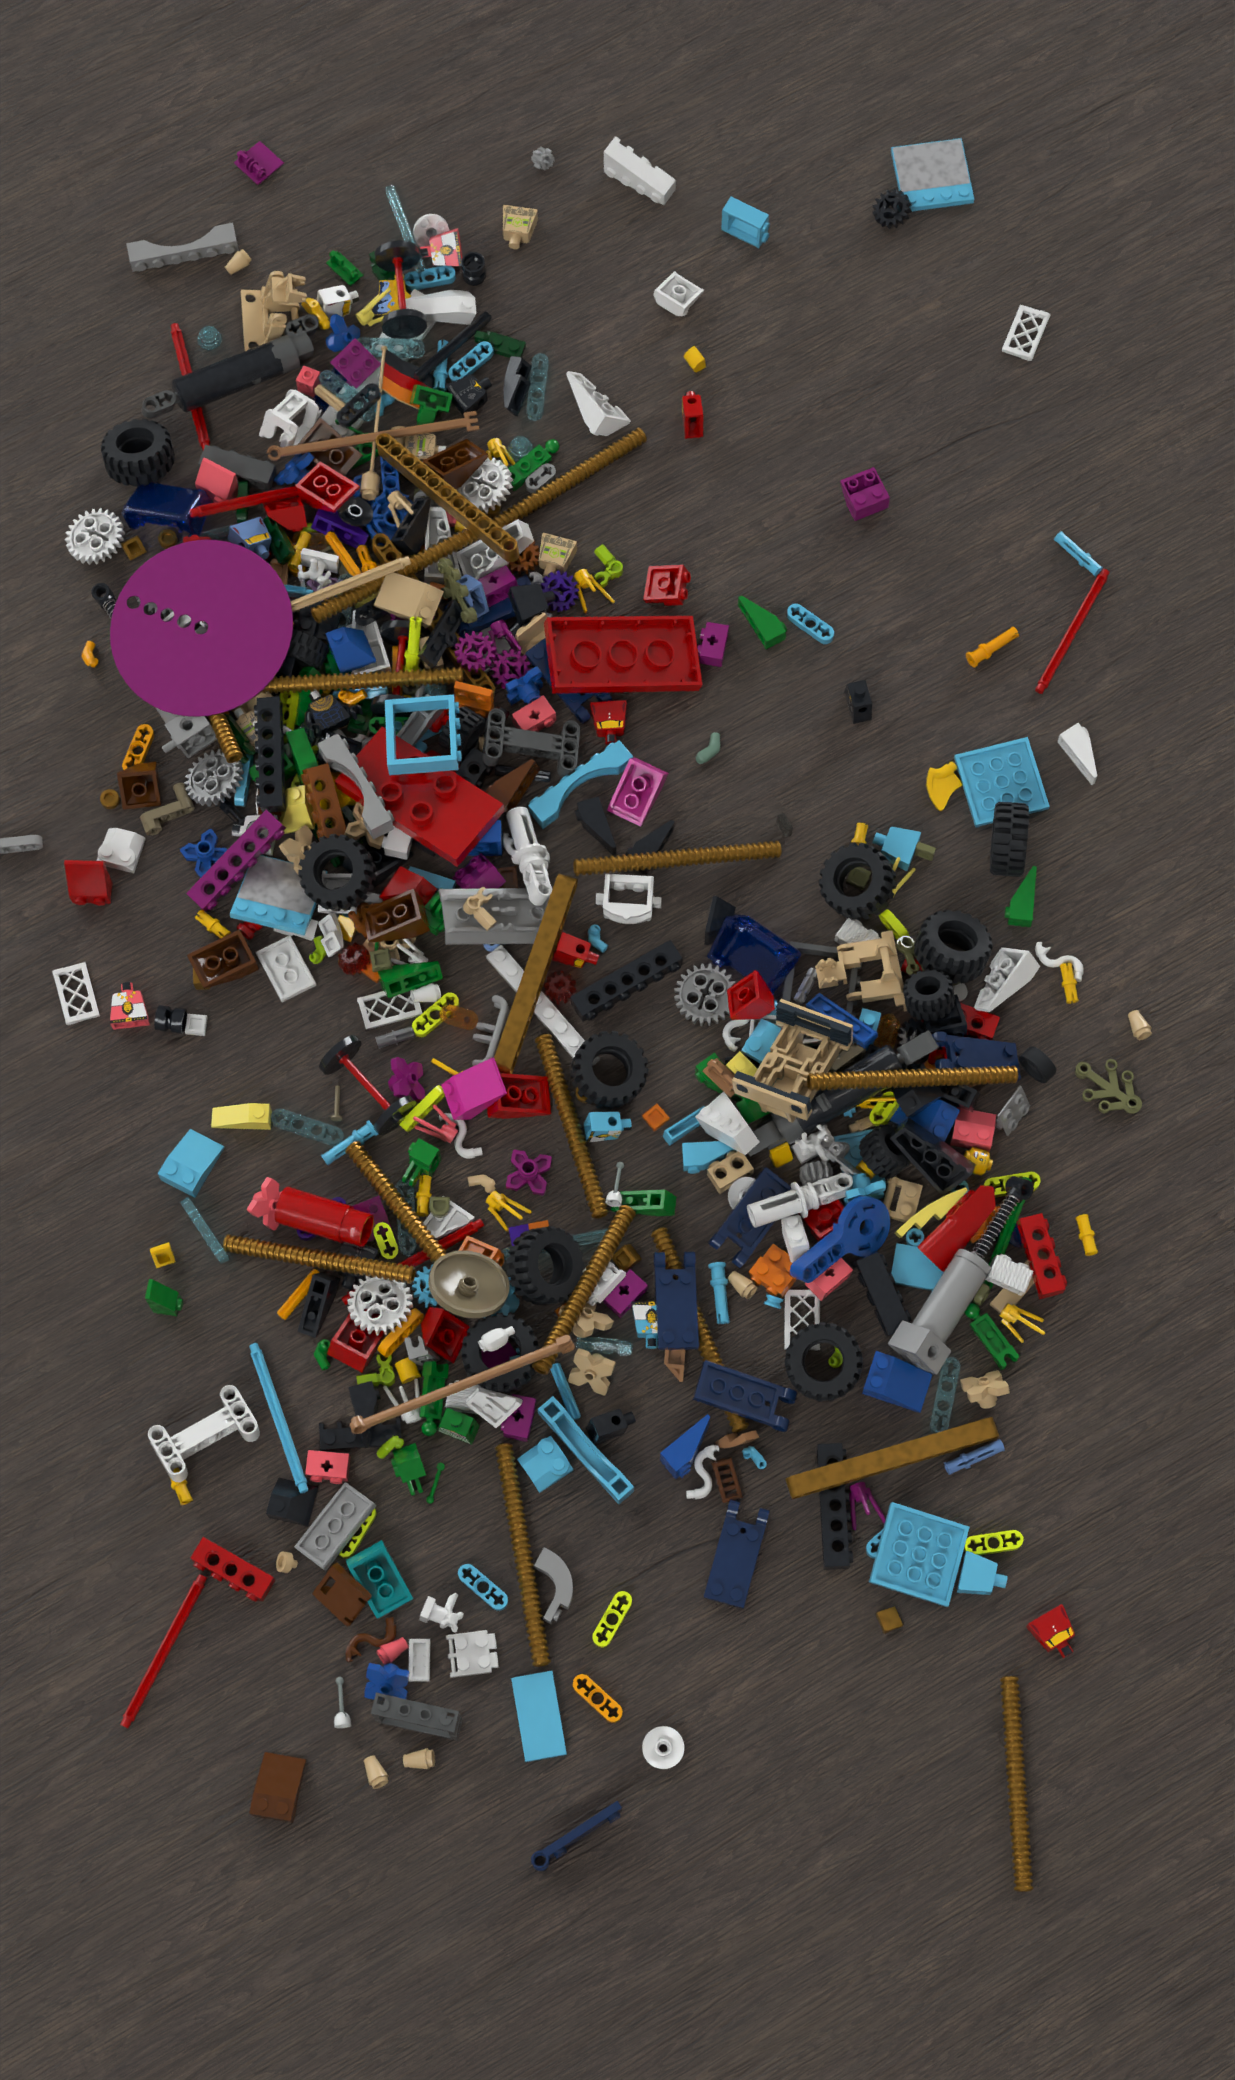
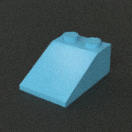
[158,1129,225,1198]

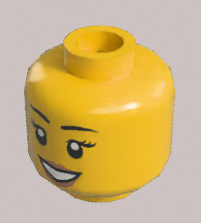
[964,1147,993,1176]

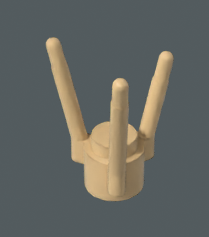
[387,490,414,528]

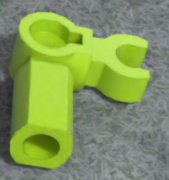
[594,544,623,588]
[356,1354,395,1387]

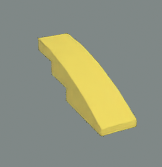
[894,1187,968,1238]

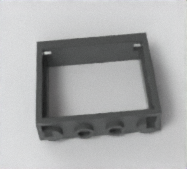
[783,941,862,1017]
[371,1693,463,1741]

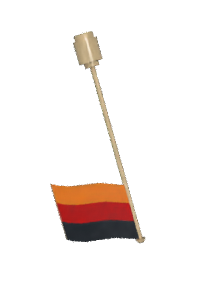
[360,346,435,501]

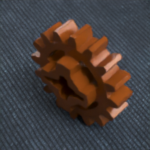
[506,541,540,575]

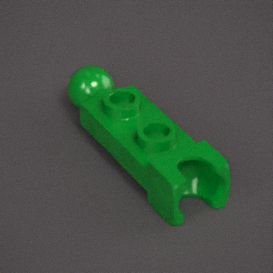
[508,439,560,491]
[964,1303,1019,1370]
[420,1361,449,1437]

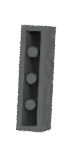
[198,445,277,491]

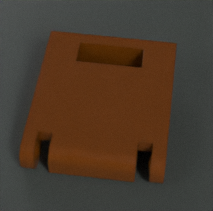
[312,1563,372,1626]

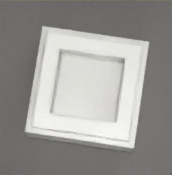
[185,1014,208,1036]

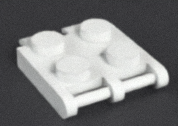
[583,1262,626,1306]
[446,1630,499,1678]

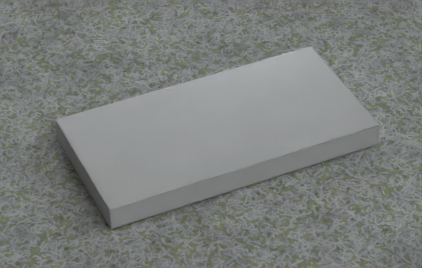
[294,1482,377,1571]

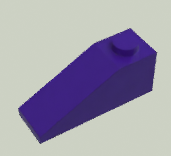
[311,509,369,549]

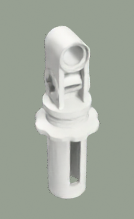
[506,807,552,906]
[747,1173,853,1228]

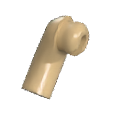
[468,1174,496,1193]

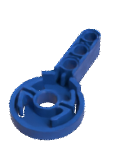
[366,456,414,546]
[790,1196,890,1283]

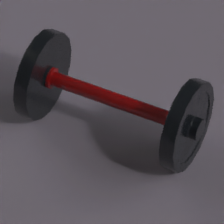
[374,240,427,340]
[371,620,427,717]
[319,1035,416,1136]

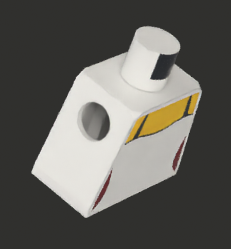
[317,285,359,321]

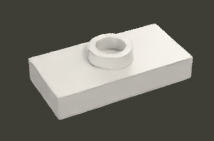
[409,1639,430,1682]

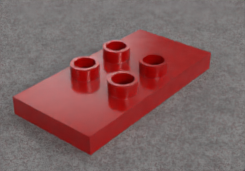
[544,616,702,694]
[335,727,505,867]

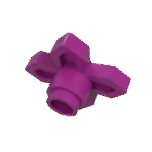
[388,1057,425,1103]
[506,1150,552,1196]

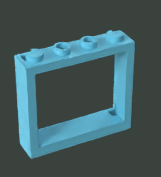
[385,694,462,775]

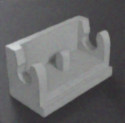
[404,1336,440,1366]

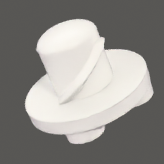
[413,214,449,247]

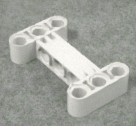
[148,1385,260,1482]

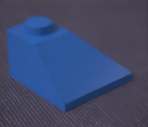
[325,627,376,674]

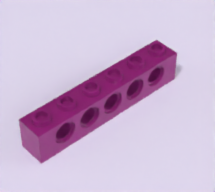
[186,810,286,911]

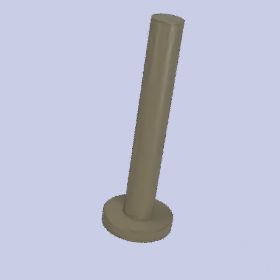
[331,1086,342,1121]

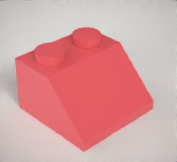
[195,457,238,503]
[950,1107,996,1152]

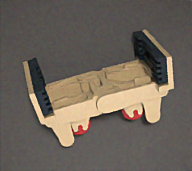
[732,999,853,1123]

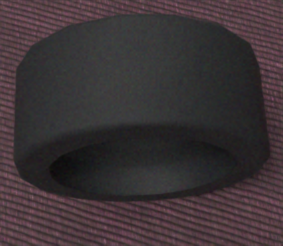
[1019,1046,1056,1083]

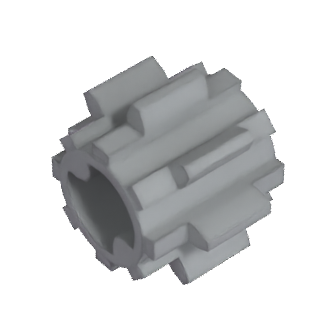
[531,146,555,171]

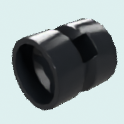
[461,252,486,286]
[154,1005,187,1034]

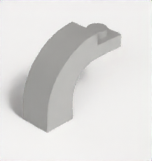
[534,1547,573,1624]

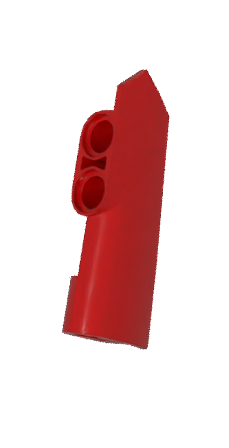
[917,1185,996,1272]

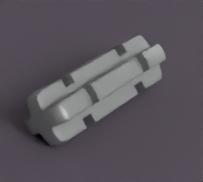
[794,967,817,1004]

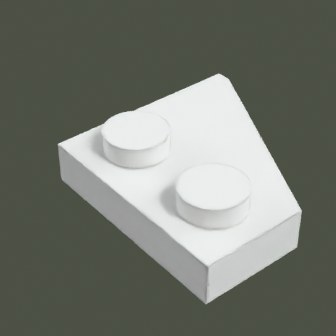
[465,1387,522,1428]

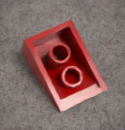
[295,461,360,512]
[64,860,112,906]
[487,1073,551,1119]
[327,1310,388,1373]

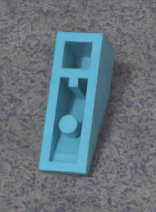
[682,1141,737,1174]

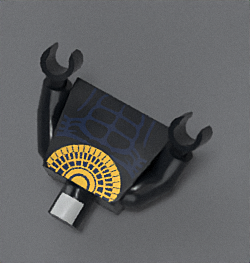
[304,690,363,739]

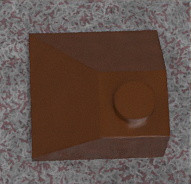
[117,762,161,810]

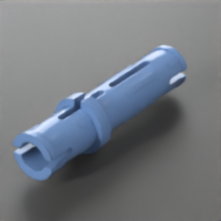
[944,1439,1005,1475]

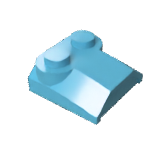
[741,1018,782,1064]
[517,1436,573,1493]

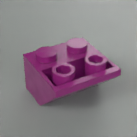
[840,467,890,521]
[452,853,506,889]

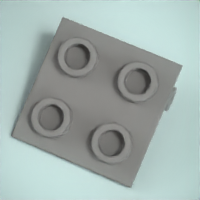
[995,1086,1030,1136]
[822,1142,861,1175]

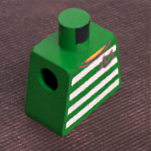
[437,1408,480,1445]

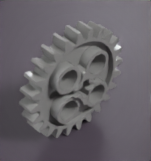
[184,749,244,807]
[674,963,736,1026]

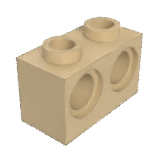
[707,1150,754,1194]

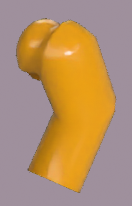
[82,641,99,668]
[338,689,368,705]

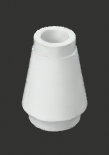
[410,983,441,1003]

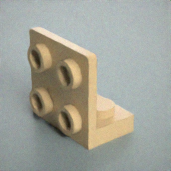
[515,612,547,666]

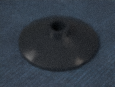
[337,496,373,527]

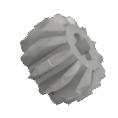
[799,1161,833,1186]

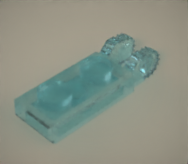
[576,1337,634,1356]

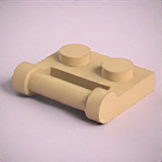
[883,1177,923,1222]

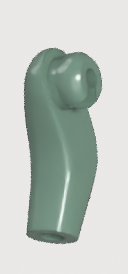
[696,733,720,764]

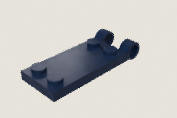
[443,575,531,639]
[525,638,613,724]
[932,1032,1021,1082]
[708,1167,791,1268]
[654,1252,699,1350]
[693,1360,797,1432]
[704,1500,770,1609]
[531,1801,622,1871]

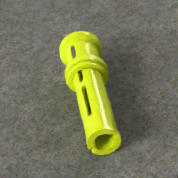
[403,617,422,672]

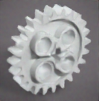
[456,458,513,513]
[65,508,125,565]
[347,1276,413,1336]

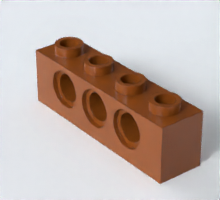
[301,763,346,841]

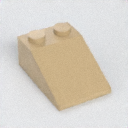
[373,572,444,629]

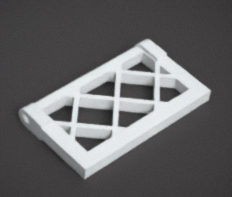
[1002,305,1050,361]
[52,962,100,1025]
[357,989,422,1030]
[784,1290,820,1351]

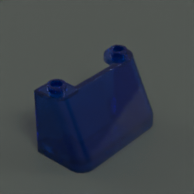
[122,482,211,537]
[707,915,802,994]

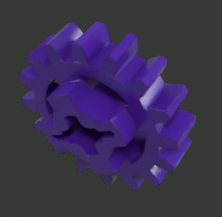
[540,570,579,612]

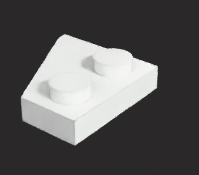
[423,1196,475,1240]

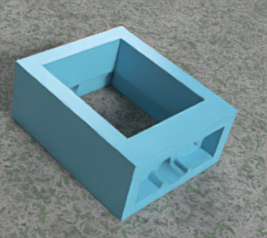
[721,197,770,248]

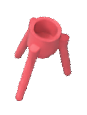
[413,1105,459,1144]

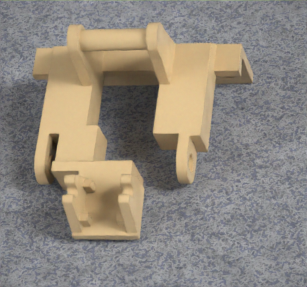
[241,271,307,351]
[815,931,907,1012]

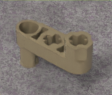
[140,783,195,836]

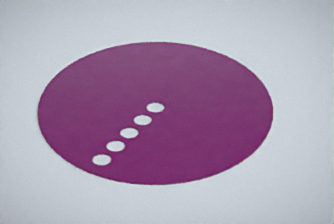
[110,540,293,717]

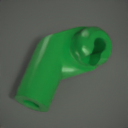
[314,1339,331,1371]

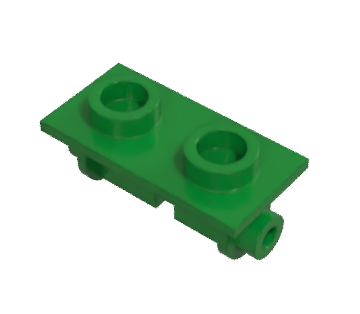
[326,250,363,286]

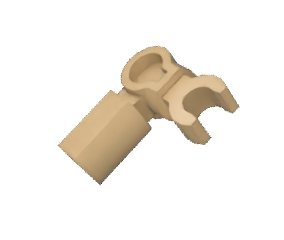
[463,887,497,931]

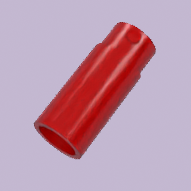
[275,1187,374,1247]

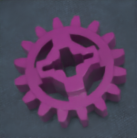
[455,631,496,673]
[490,649,531,689]

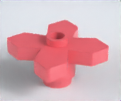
[247,1177,282,1231]

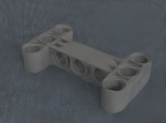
[482,709,580,777]

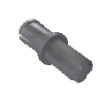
[375,1027,415,1049]

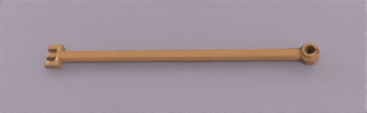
[267,411,480,461]
[350,1335,575,1434]

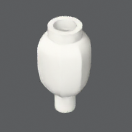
[478,1326,515,1352]

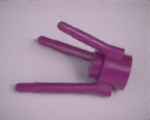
[488,620,522,661]
[849,1482,886,1530]

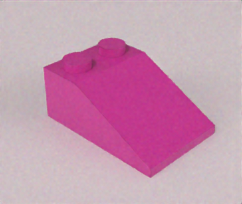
[607,757,669,827]
[441,1058,507,1120]

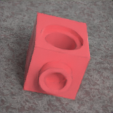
[296,365,322,397]

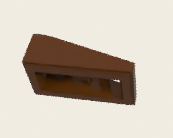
[711,1457,743,1503]

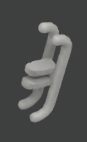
[472,995,510,1066]

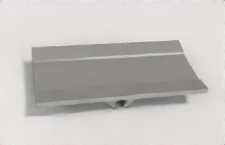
[438,888,550,945]

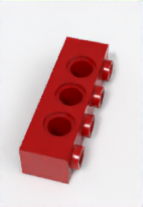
[921,1003,1000,1040]
[1016,1213,1067,1299]
[190,1537,276,1602]

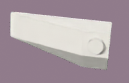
[566,371,631,436]
[974,947,1040,1012]

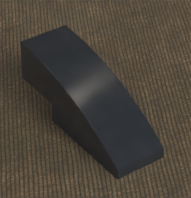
[503,356,532,416]

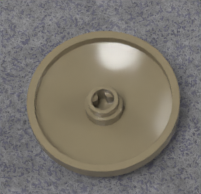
[428,1251,510,1318]

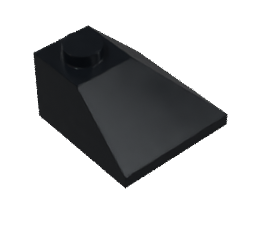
[704,896,738,945]
[891,1062,944,1118]
[266,1478,319,1527]

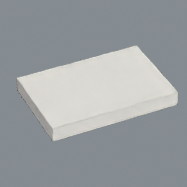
[256,935,316,1002]

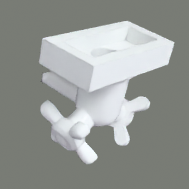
[298,548,339,590]
[791,1124,835,1164]
[419,1593,463,1633]

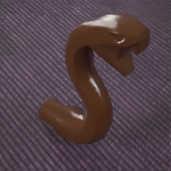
[345,1618,396,1662]

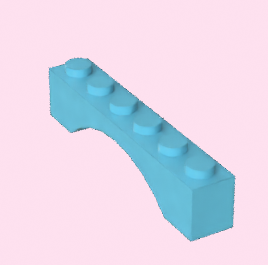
[528,740,633,829]
[538,1396,634,1504]

